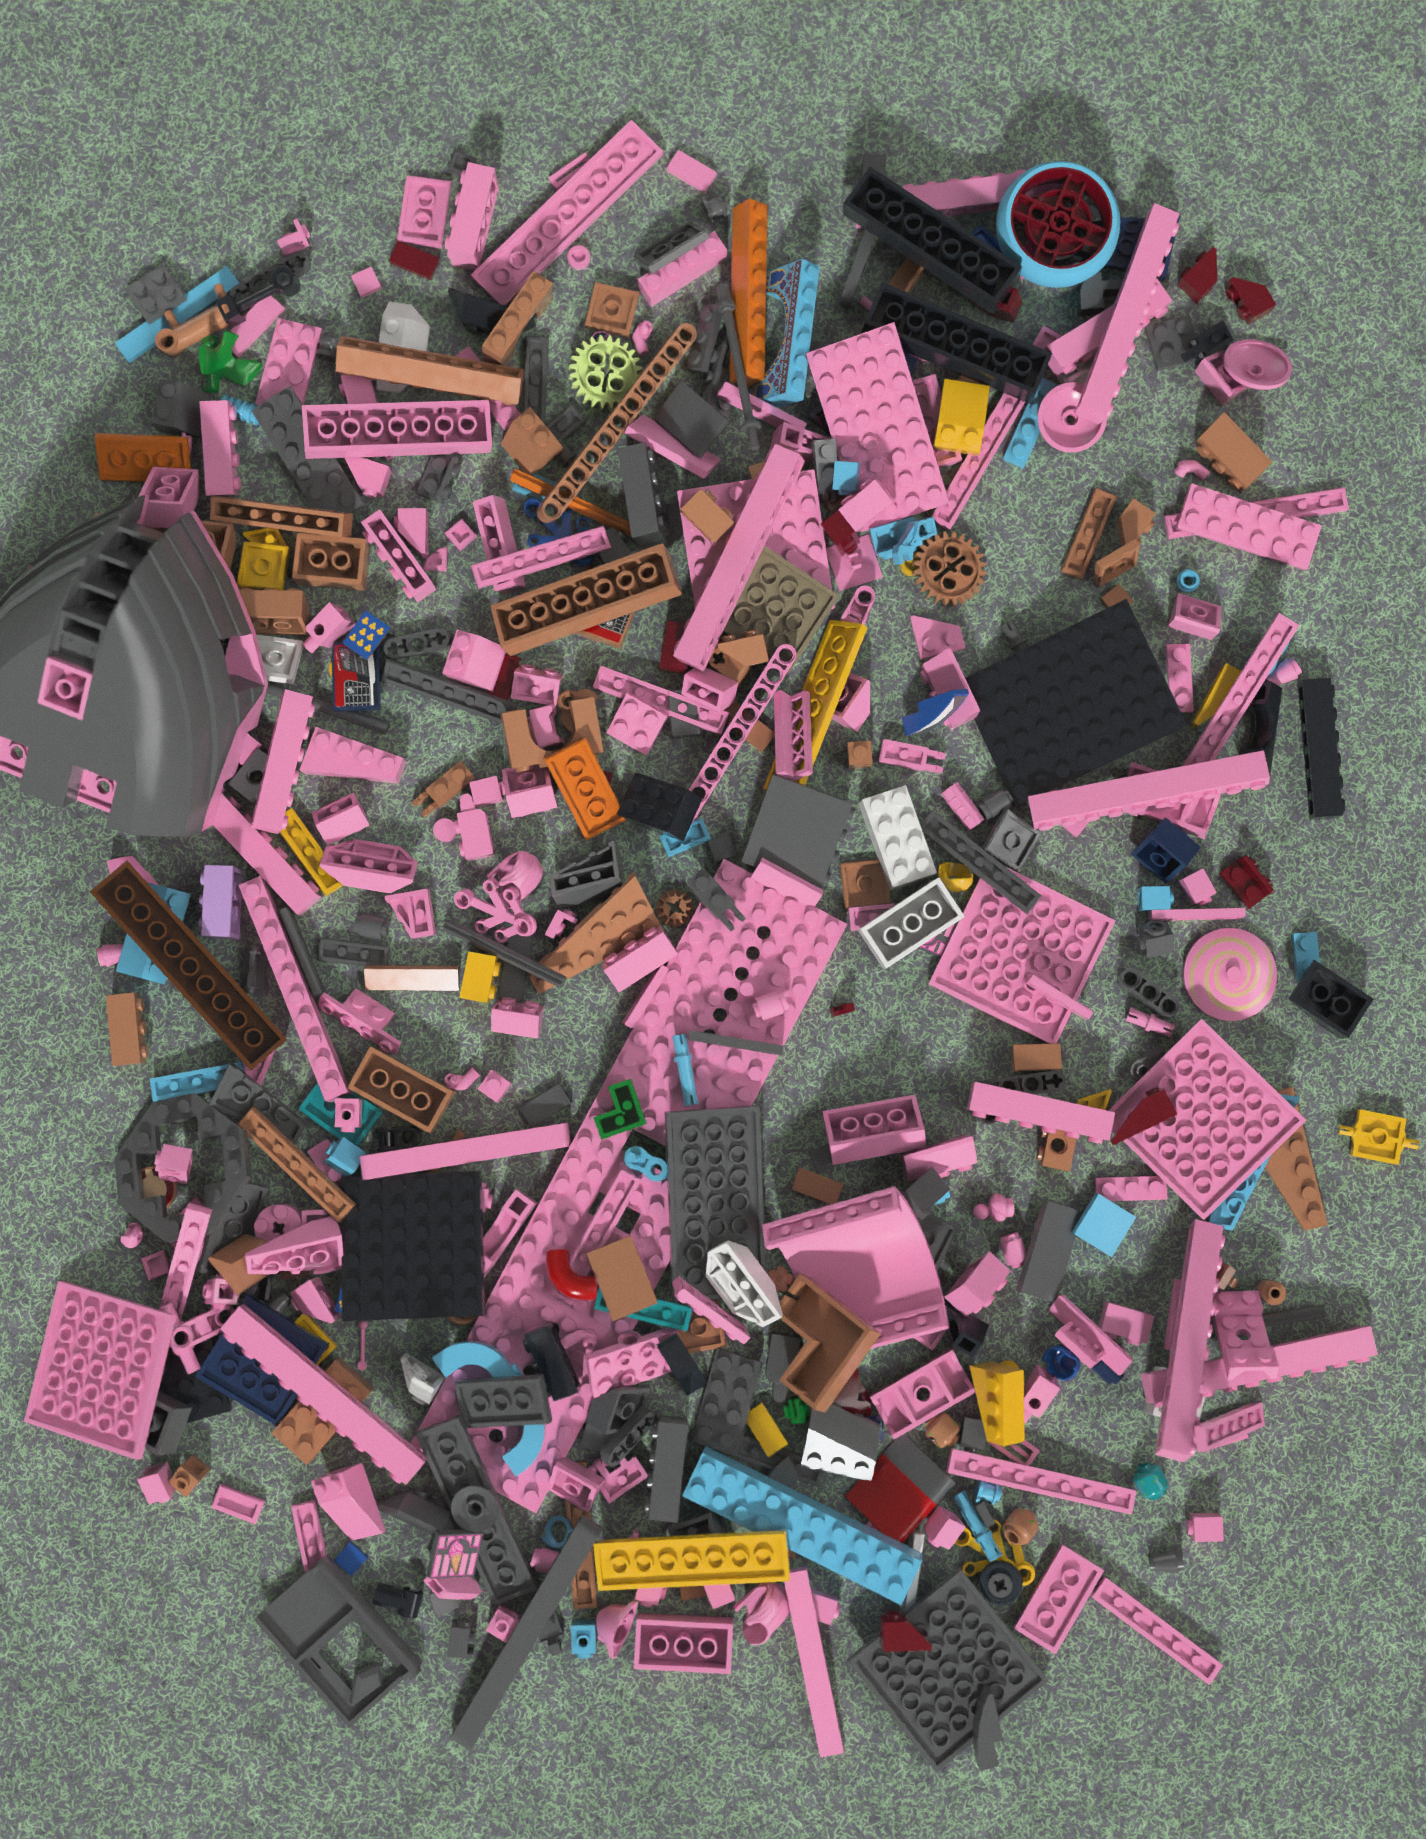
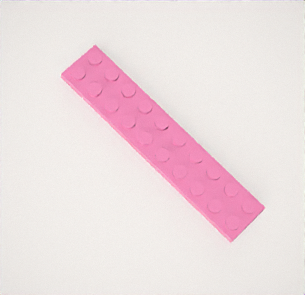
[471,120,663,306]

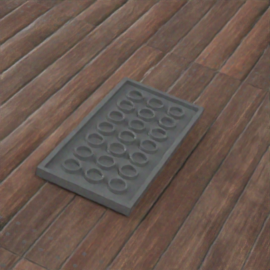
[665,1106,766,1303]

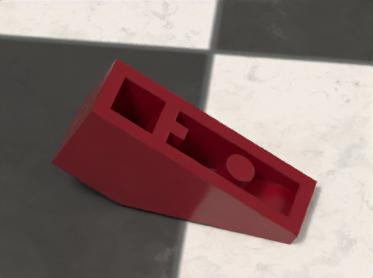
[1110,1086,1178,1146]

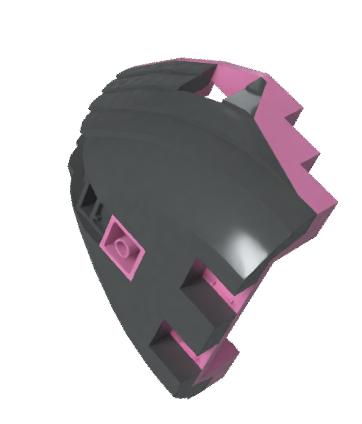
[0,493,268,838]

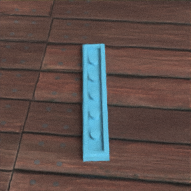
[115,266,239,363]

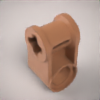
[708,648,752,688]

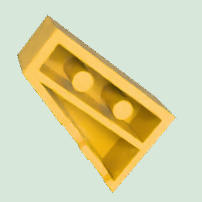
[969,1361,1025,1446]

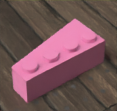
[300,727,407,784]

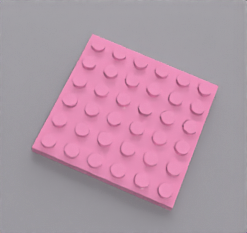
[677,470,835,609]
[928,867,1115,1044]
[1108,1019,1306,1220]
[24,1281,176,1460]

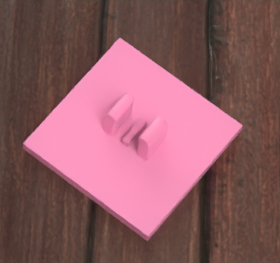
[826,535,883,591]

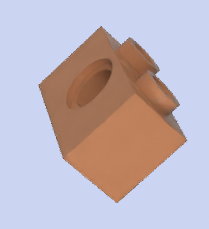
[1036,1130,1076,1172]

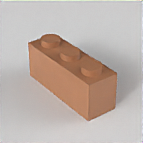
[106,992,149,1066]

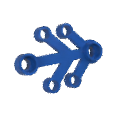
[524,498,595,567]

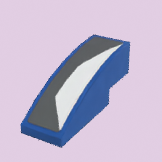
[902,689,969,736]

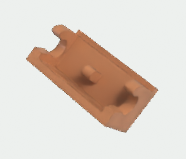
[1010,1044,1062,1072]

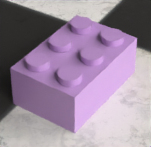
[198,865,243,940]

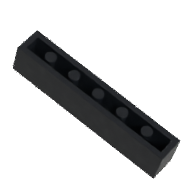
[1297,678,1345,820]

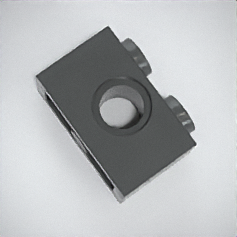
[229,748,267,804]

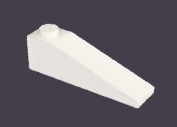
[401,1353,446,1405]

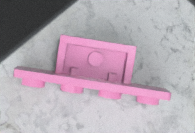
[318,988,401,1055]
[1049,1294,1133,1376]

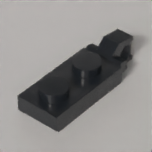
[1180,320,1234,363]

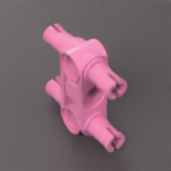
[159,1289,235,1374]

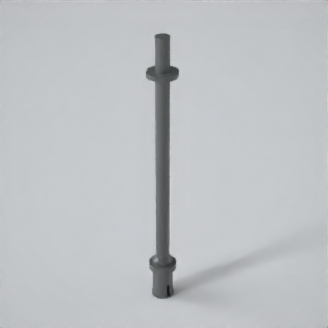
[715,283,761,451]

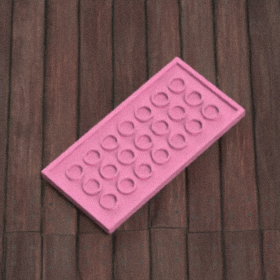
[806,322,950,532]

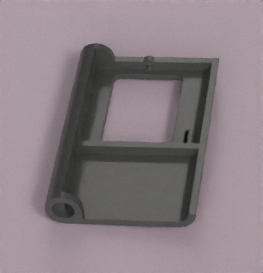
[254,1554,422,1728]

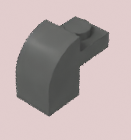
[1077,272,1123,316]

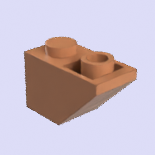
[1117,498,1156,547]
[717,629,770,666]

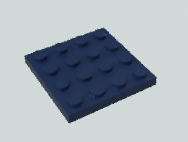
[195,1294,329,1426]

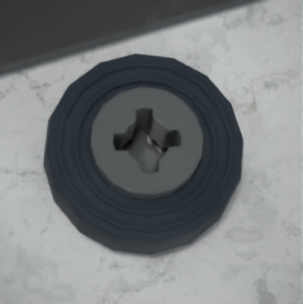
[979,1561,1023,1606]

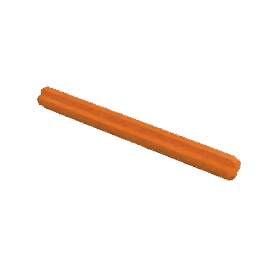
[510,469,632,537]

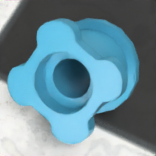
[973,1479,1002,1505]

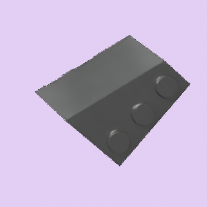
[801,1402,881,1481]

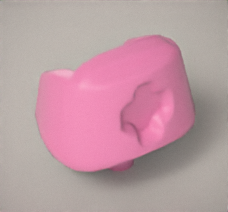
[121,1223,144,1248]

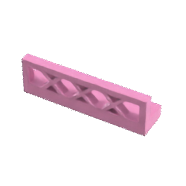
[774,690,813,781]

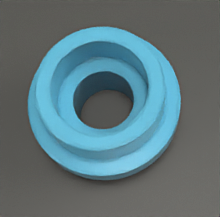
[1176,569,1200,593]

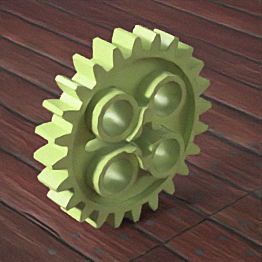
[568,335,642,411]

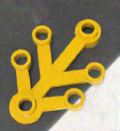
[955,1519,1035,1586]

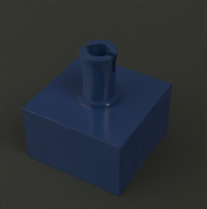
[1130,817,1201,884]

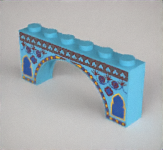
[752,259,820,408]

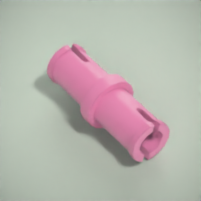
[1125,1007,1175,1038]

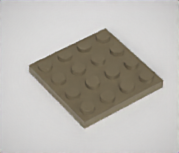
[723,545,840,674]

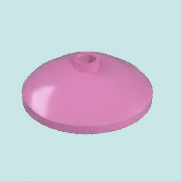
[1223,339,1292,390]
[1037,382,1107,453]

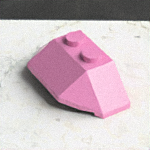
[320,839,418,893]

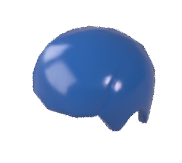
[1042,1344,1081,1381]

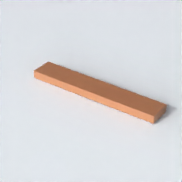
[237,1107,356,1222]
[565,1461,597,1610]

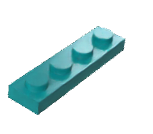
[594,1287,692,1332]

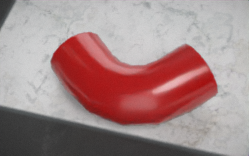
[546,1249,597,1300]

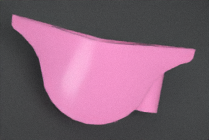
[596,1601,638,1659]

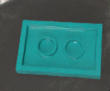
[298,1083,384,1147]

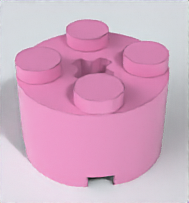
[254,1203,302,1242]

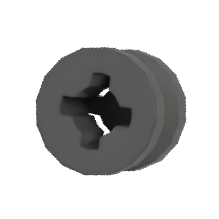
[315,336,339,363]

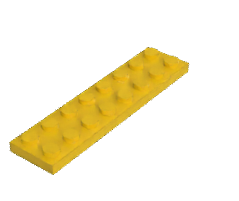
[763,620,868,791]
[593,1530,791,1591]

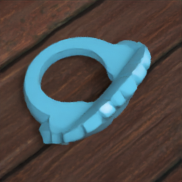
[541,1516,573,1552]

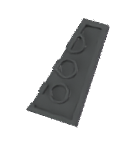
[209,1062,306,1145]

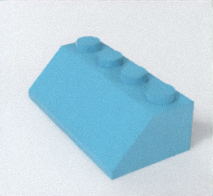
[116,883,191,984]

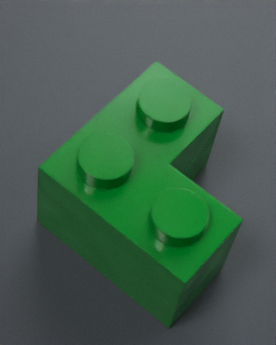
[593,1079,647,1140]

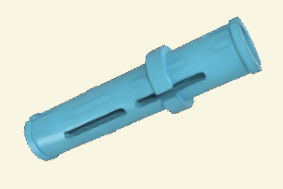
[672,1034,699,1106]
[952,1490,1003,1562]

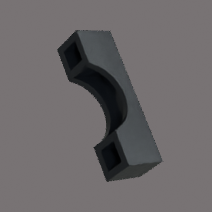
[1239,681,1282,775]
[944,1300,989,1358]

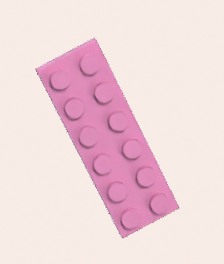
[1175,484,1322,570]

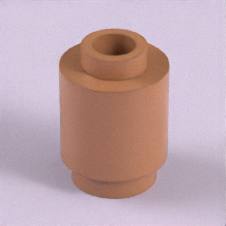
[1257,1279,1286,1305]

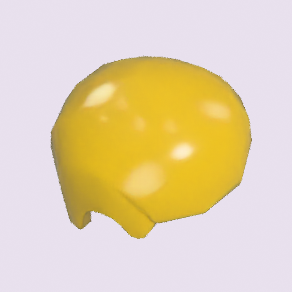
[938,862,973,892]

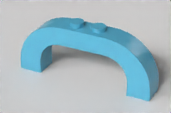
[432,1340,546,1477]

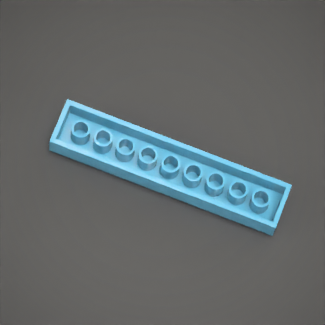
[682,1446,922,1605]

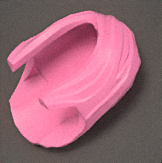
[487,851,544,911]
[734,1582,790,1645]

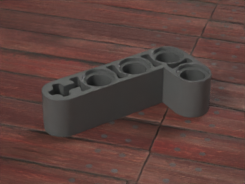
[977,1070,1066,1125]

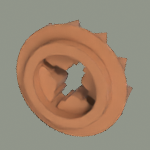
[656,889,693,927]

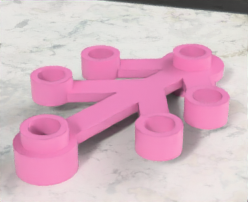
[454,878,537,943]

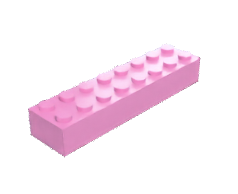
[302,400,492,459]

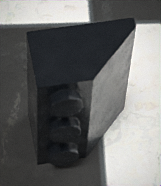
[522,1321,581,1401]

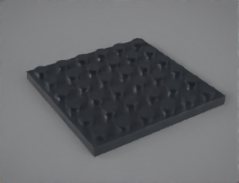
[341,1171,485,1321]

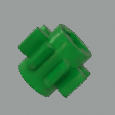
[783,1397,811,1424]

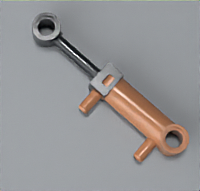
[155,267,301,357]

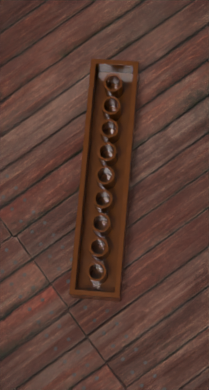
[89,860,287,1071]

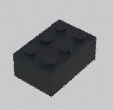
[617,772,702,842]

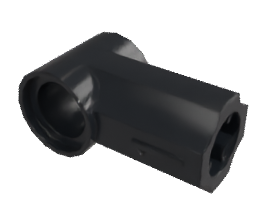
[372,1582,424,1618]

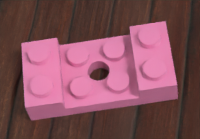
[1125,762,1221,839]
[1212,1290,1279,1380]
[869,1348,975,1439]

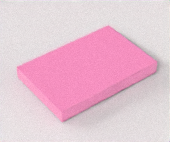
[397,175,452,248]

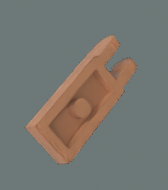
[412,761,476,818]

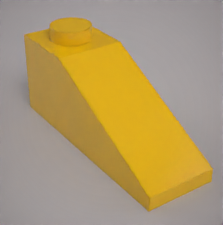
[1190,663,1241,729]

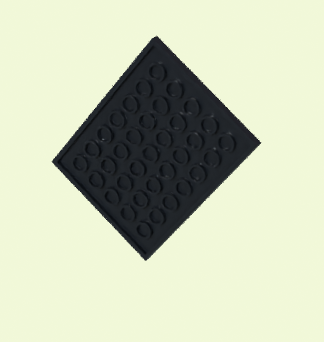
[965,599,1187,807]

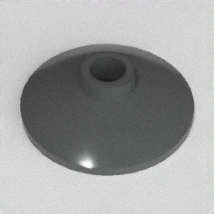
[451,1485,499,1532]

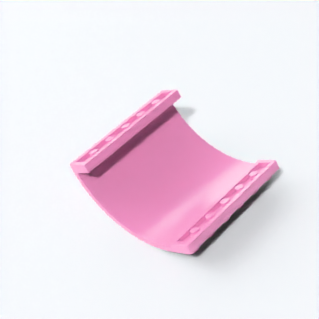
[762,1186,949,1349]

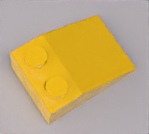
[933,379,990,456]

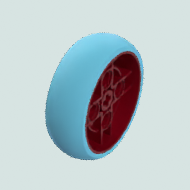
[996,161,1120,288]

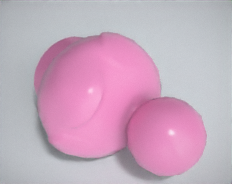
[973,1193,1014,1223]

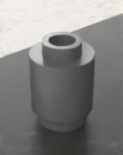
[977,788,1013,820]
[354,913,390,940]

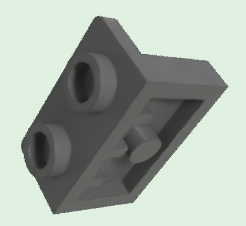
[416,454,461,505]

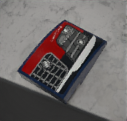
[332,644,382,712]

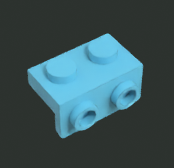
[869,515,923,559]

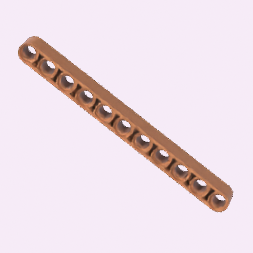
[537,323,696,523]

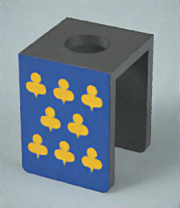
[343,611,394,660]

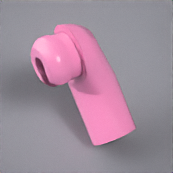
[632,321,653,356]
[1175,460,1210,480]
[444,1067,480,1090]
[560,1329,596,1350]

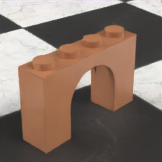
[482,271,553,366]
[500,697,604,772]

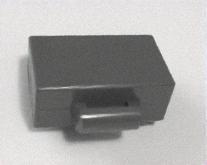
[667,688,700,739]

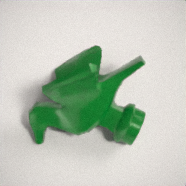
[199,331,262,394]

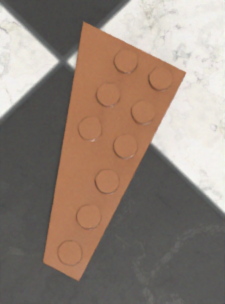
[527,872,661,994]
[1265,1087,1328,1230]

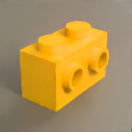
[459,951,501,1004]

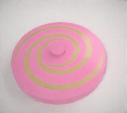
[1182,928,1277,1021]

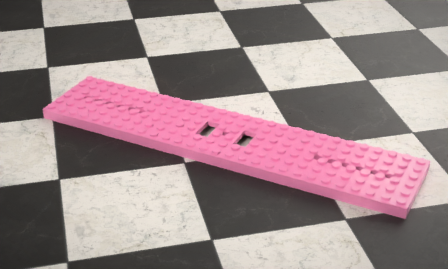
[411,859,847,1513]

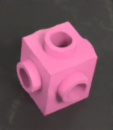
[203,1275,239,1310]

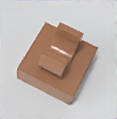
[1216,1262,1238,1290]

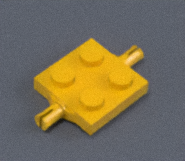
[1337,1109,1420,1165]

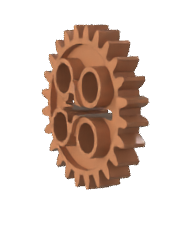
[912,531,987,607]

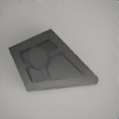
[349,1662,383,1706]

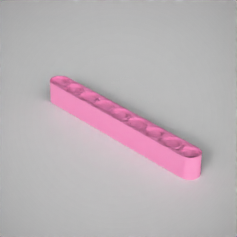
[689,644,796,821]
[359,1122,571,1180]

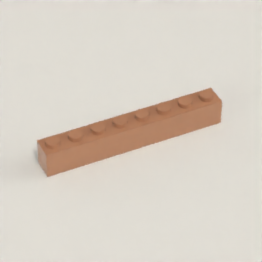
[335,336,524,405]

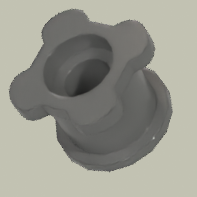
[702,194,729,224]

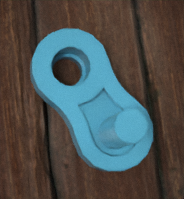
[624,1146,667,1182]

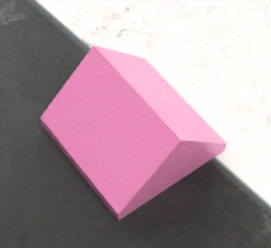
[1195,350,1248,407]
[1168,593,1222,640]
[549,1457,606,1513]

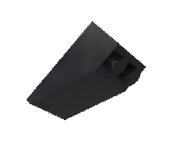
[1288,960,1374,1039]

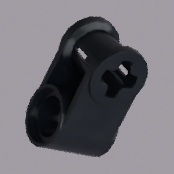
[375,1126,422,1153]

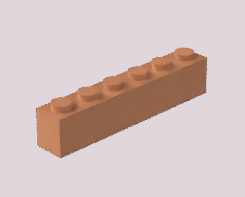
[210,496,353,537]

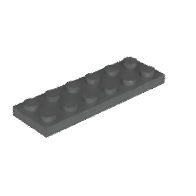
[252,386,366,513]

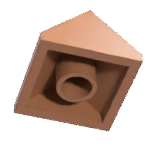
[208,1234,270,1295]

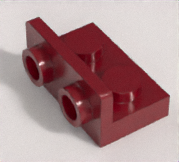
[1219,854,1274,910]

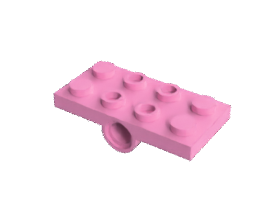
[585,1327,679,1398]

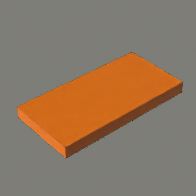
[94,433,191,482]
[544,737,626,841]

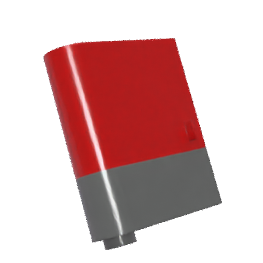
[845,1434,956,1543]

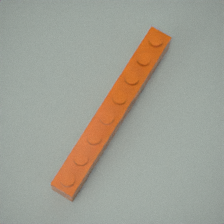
[730,198,767,388]

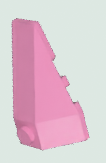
[245,1216,343,1274]

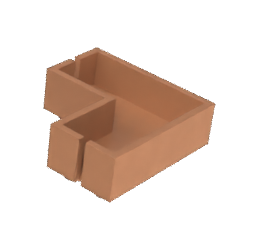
[779,1273,881,1413]

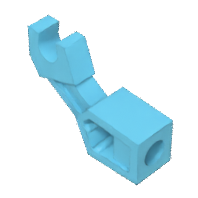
[892,517,937,565]

